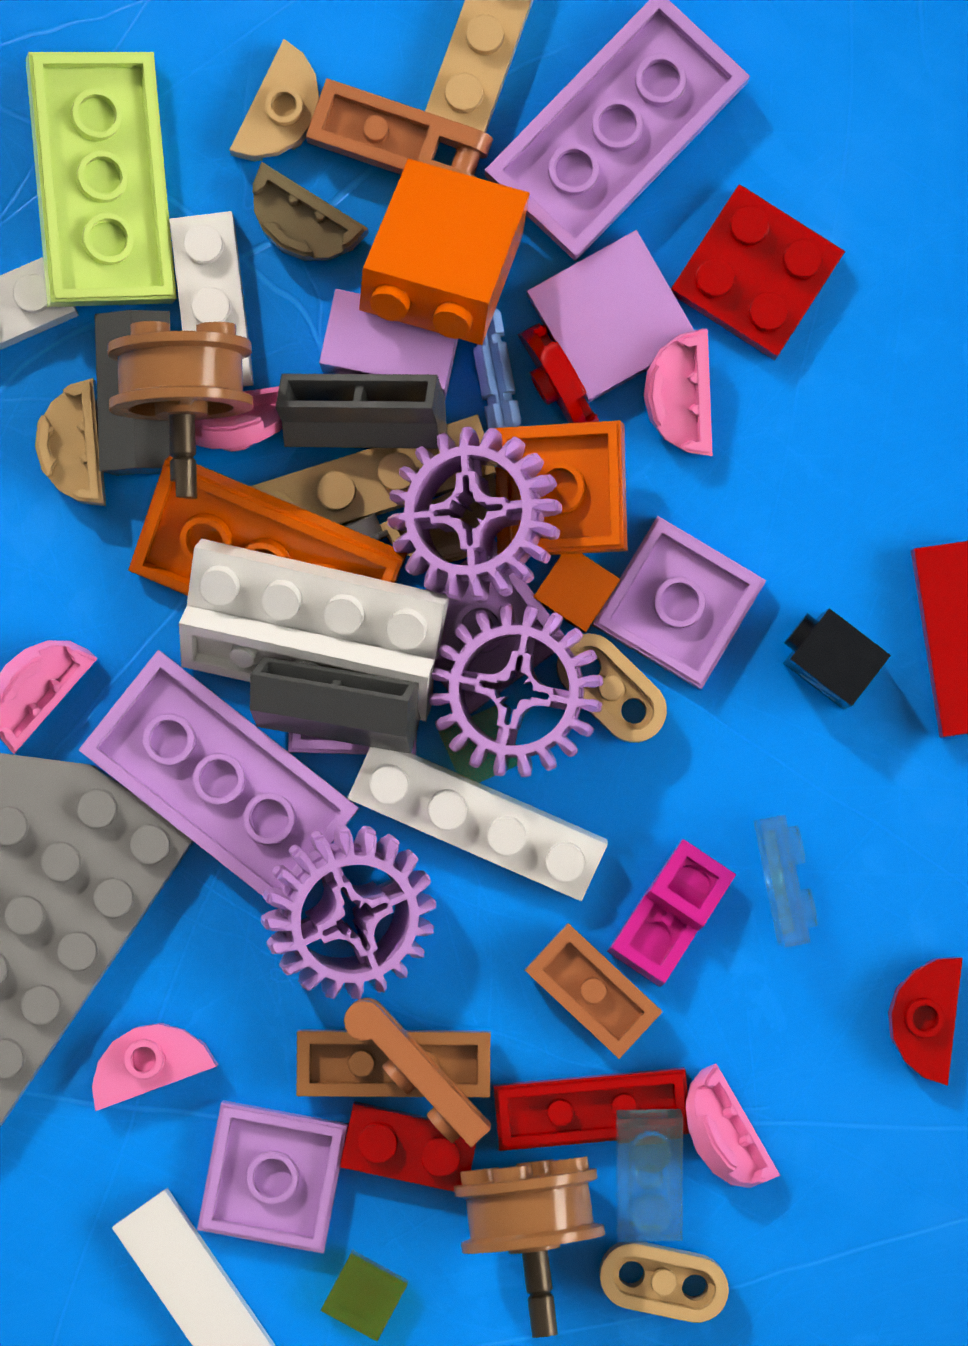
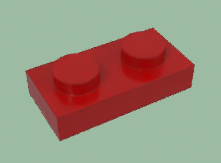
[340,1101,476,1192]

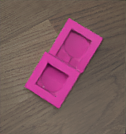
[607,839,736,987]

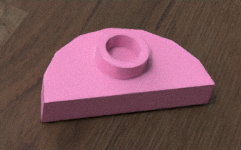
[643,328,713,456]
[195,386,282,452]
[0,640,98,754]
[92,1023,218,1111]
[685,1063,780,1188]

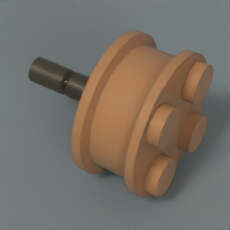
[107,321,253,499]
[454,1156,605,1338]

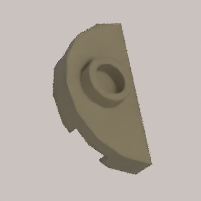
[253,162,369,261]

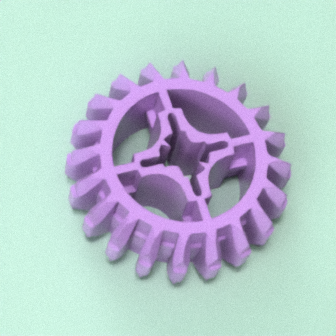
[387,427,562,603]
[429,603,603,777]
[261,825,436,1000]

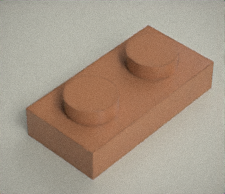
[524,923,663,1059]

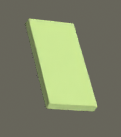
[25,52,177,307]

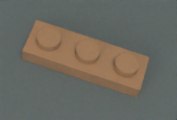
[296,1029,491,1098]

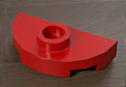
[518,323,599,423]
[888,957,963,1086]

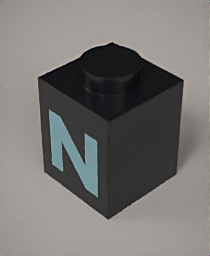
[783,608,891,709]

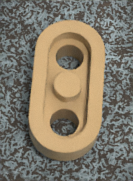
[557,633,667,743]
[599,1240,729,1323]

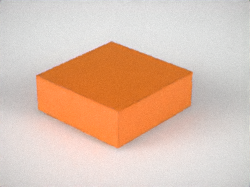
[533,553,621,633]

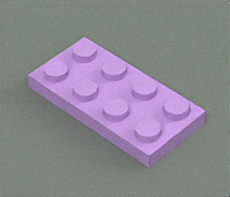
[485,0,750,261]
[79,650,360,909]

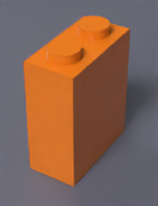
[359,158,530,345]

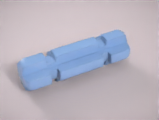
[473,309,521,429]

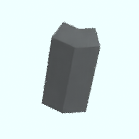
[95,310,170,476]
[275,374,447,449]
[250,656,421,754]

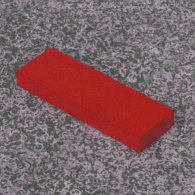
[911,541,968,738]
[494,1067,690,1151]

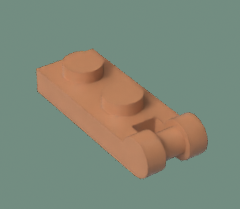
[306,78,493,178]
[344,997,491,1147]

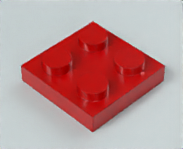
[671,184,845,361]

